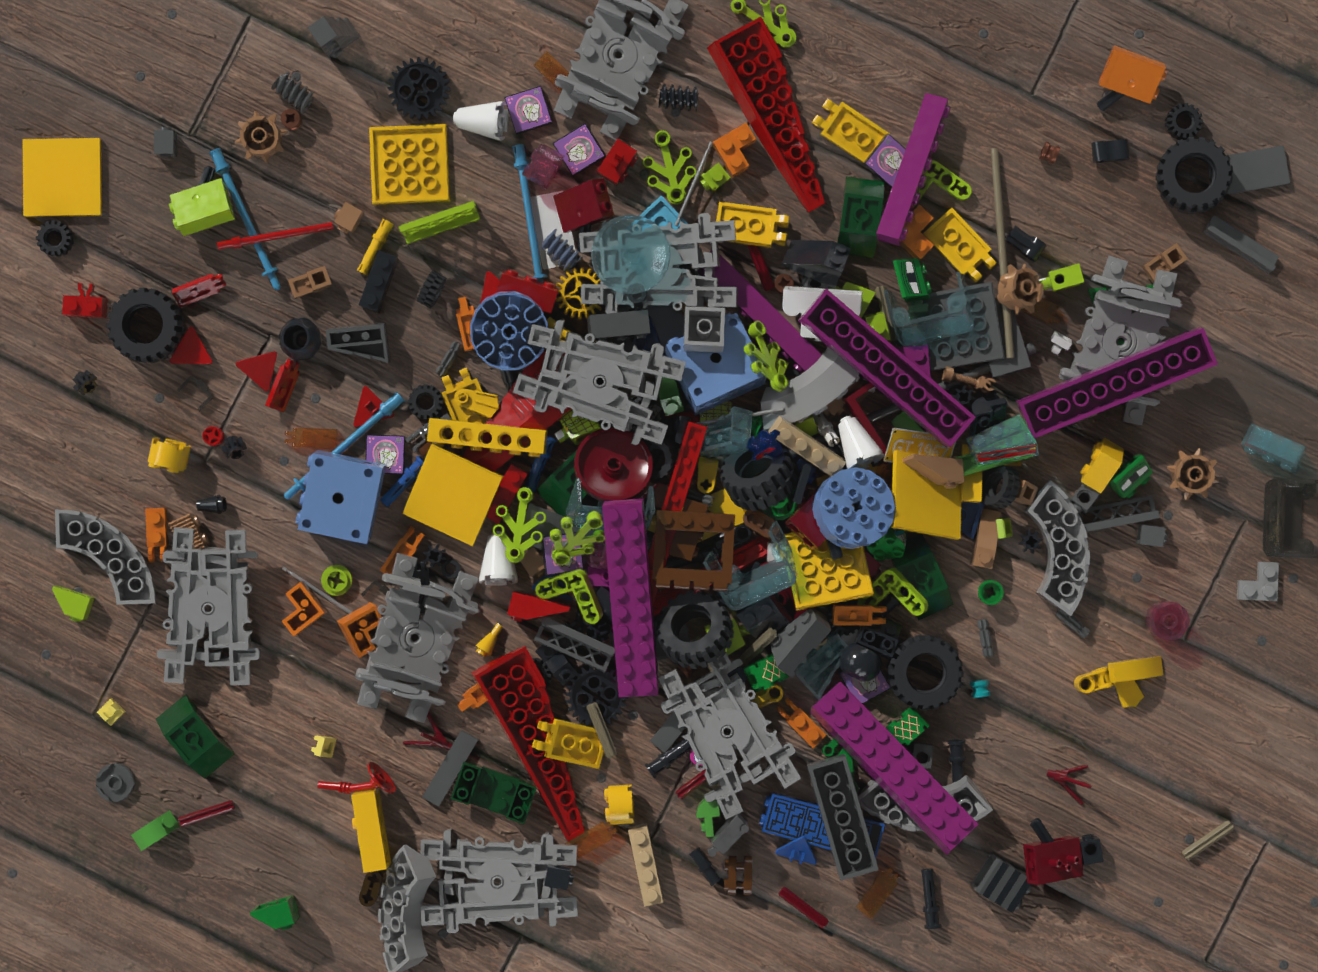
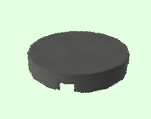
[96,763,136,802]

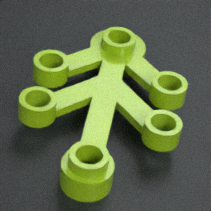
[731,0,796,47]
[643,130,696,205]
[743,320,788,392]
[493,487,547,563]
[550,511,605,565]

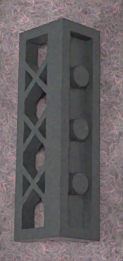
[1202,215,1279,274]
[1078,495,1160,532]
[534,616,615,672]

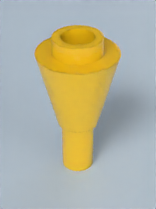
[475,623,503,658]

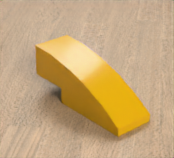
[961,444,982,503]
[1108,656,1163,683]

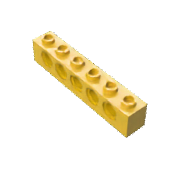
[427,418,548,457]

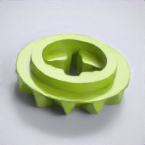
[321,565,352,596]

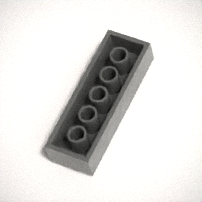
[806,754,879,881]

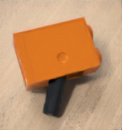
[1096,45,1167,111]

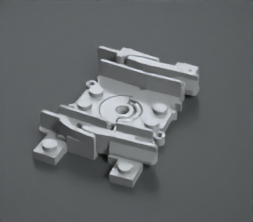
[554,0,688,142]
[579,213,737,314]
[1059,256,1183,425]
[513,320,686,445]
[157,527,261,685]
[355,553,480,723]
[658,654,801,819]
[420,828,578,933]

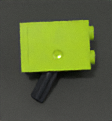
[169,166,235,236]

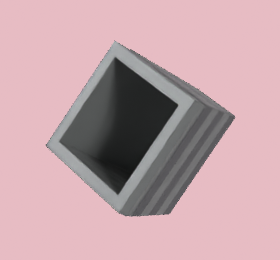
[971,852,1033,913]

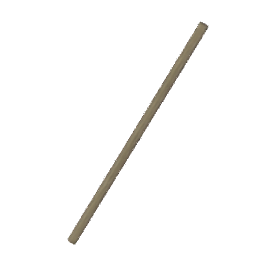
[991,148,1015,359]

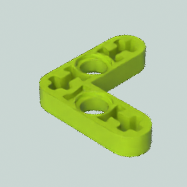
[913,160,972,208]
[857,568,928,616]
[535,569,603,624]

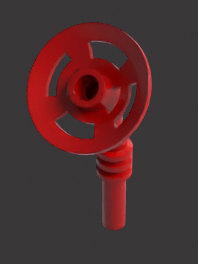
[317,762,396,794]

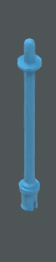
[512,144,548,284]
[209,148,281,291]
[284,392,405,499]

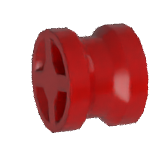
[202,426,225,446]

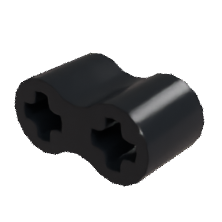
[1091,139,1130,163]

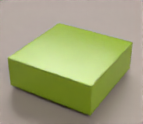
[996,518,1013,539]

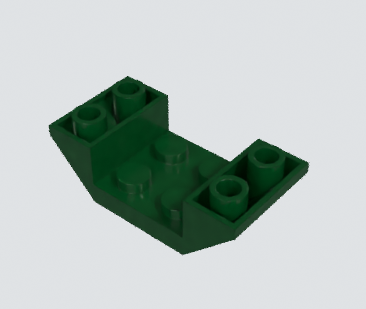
[837,176,884,258]
[536,451,588,516]
[891,534,954,621]
[156,694,235,779]
[451,762,537,824]

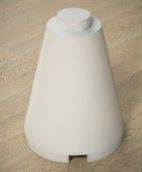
[453,101,509,141]
[838,416,884,469]
[479,531,518,586]

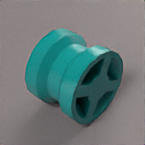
[970,680,991,698]

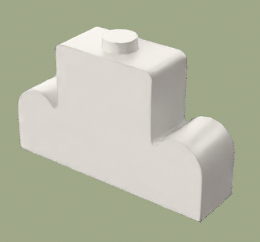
[782,286,863,341]

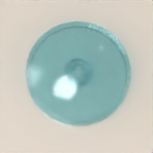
[591,215,670,294]

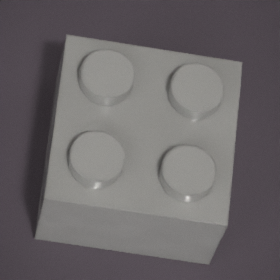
[683,306,725,353]

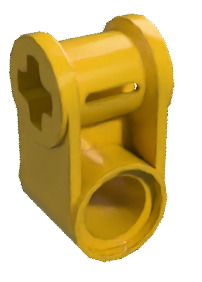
[697,457,718,495]
[1074,666,1114,693]

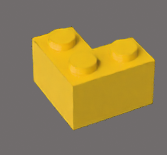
[1080,437,1124,493]

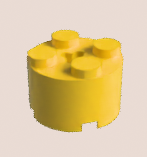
[148,437,191,473]
[604,784,634,825]

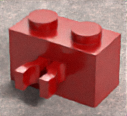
[597,139,638,186]
[62,283,108,319]

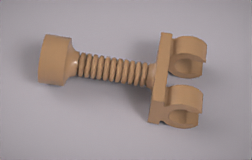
[942,366,996,394]

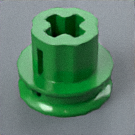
[740,415,763,439]
[978,580,1004,605]

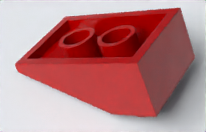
[507,591,571,622]

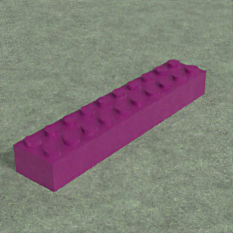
[798,289,976,448]
[1016,327,1218,439]
[602,499,660,697]
[810,682,978,855]

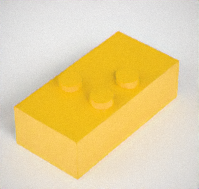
[351,788,391,873]

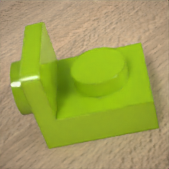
[700,162,731,193]

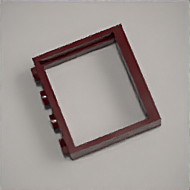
[842,382,927,464]

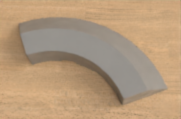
[761,347,860,432]
[1024,480,1090,616]
[55,509,156,605]
[857,775,993,831]
[378,845,436,972]

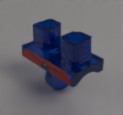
[746,429,782,460]

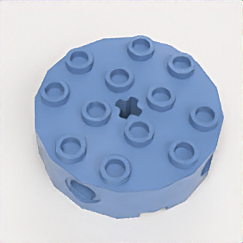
[470,291,548,371]
[812,467,895,549]

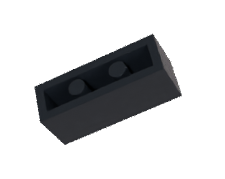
[359,250,399,314]

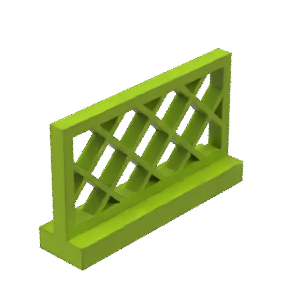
[399,201,481,244]

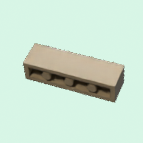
[768,415,846,476]
[628,823,663,907]

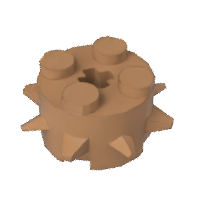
[235,111,287,163]
[997,264,1043,315]
[1167,448,1219,500]

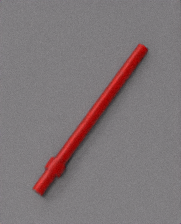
[216,222,333,250]

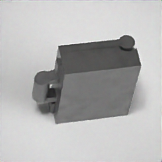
[708,814,749,857]

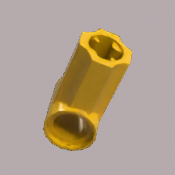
[748,683,783,708]

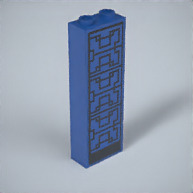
[759,791,885,859]

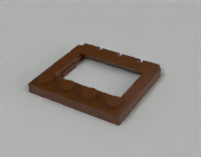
[653,510,735,592]

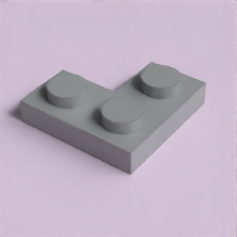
[1237,562,1279,601]

